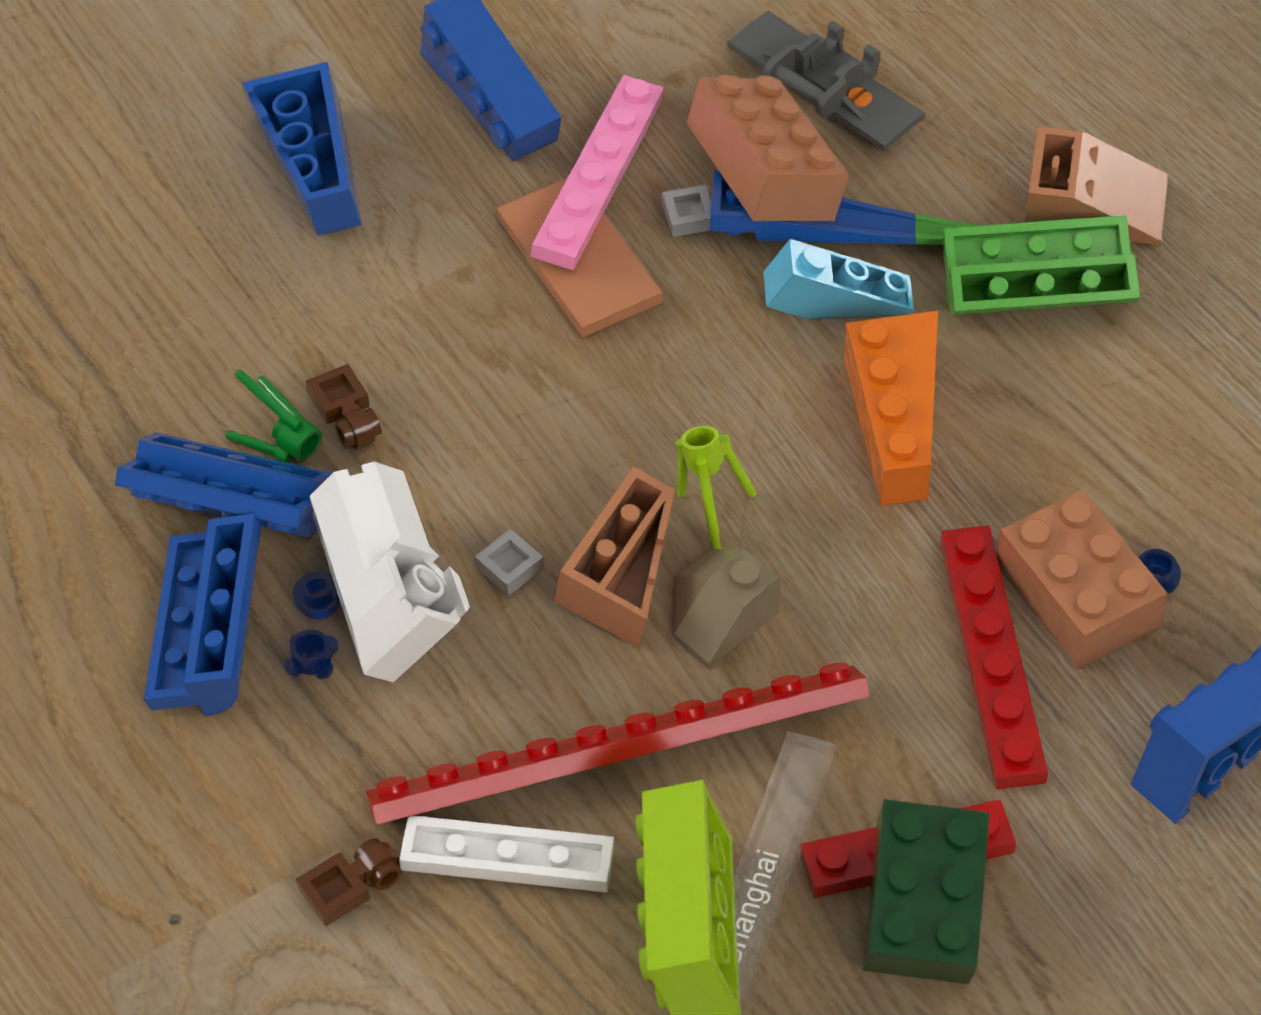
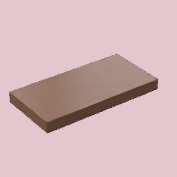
[496,177,663,338]

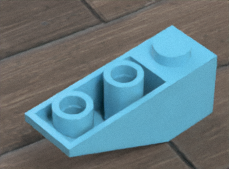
[763,239,914,319]

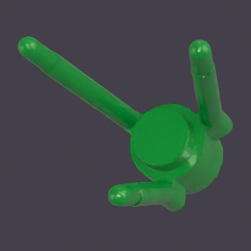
[225,369,322,463]

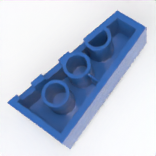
[420,0,562,162]

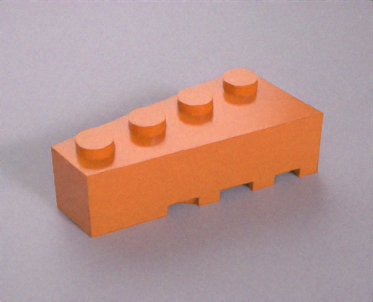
[844,311,938,506]

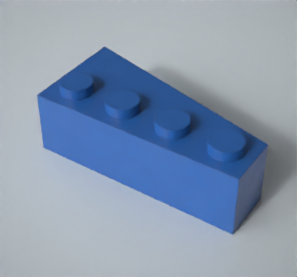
[242,62,362,236]
[1130,646,1261,824]

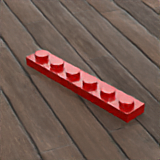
[941,525,1048,789]

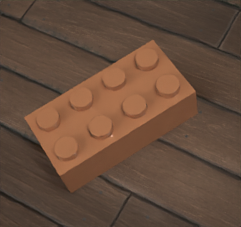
[687,75,849,221]

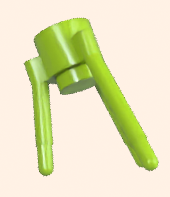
[676,426,756,549]

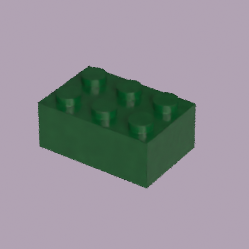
[863,799,990,984]

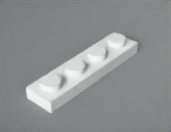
[399,815,615,893]

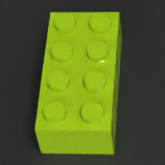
[635,780,741,1015]

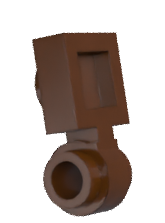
[306,364,382,449]
[296,838,402,926]

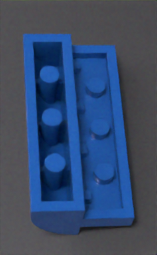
[115,432,332,538]
[144,513,261,716]

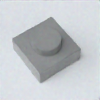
[662,185,711,237]
[474,529,544,596]

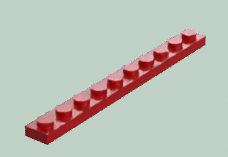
[365,663,870,825]

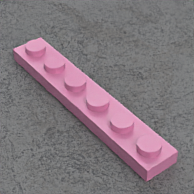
[531,75,664,271]

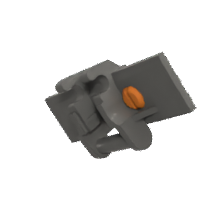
[727,11,925,151]

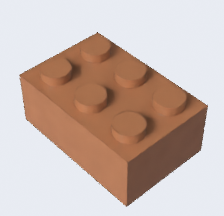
[997,489,1168,669]

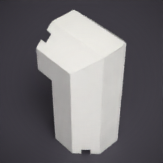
[310,462,470,682]

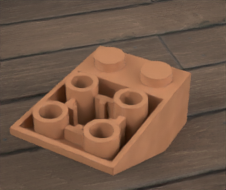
[1025,126,1168,245]

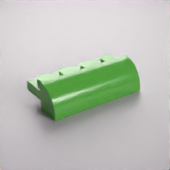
[942,215,1140,316]

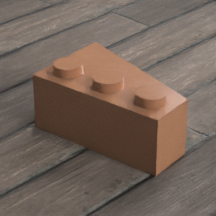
[554,466,675,649]

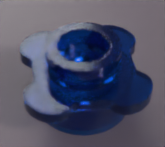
[285,629,339,679]

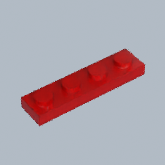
[800,799,1016,898]

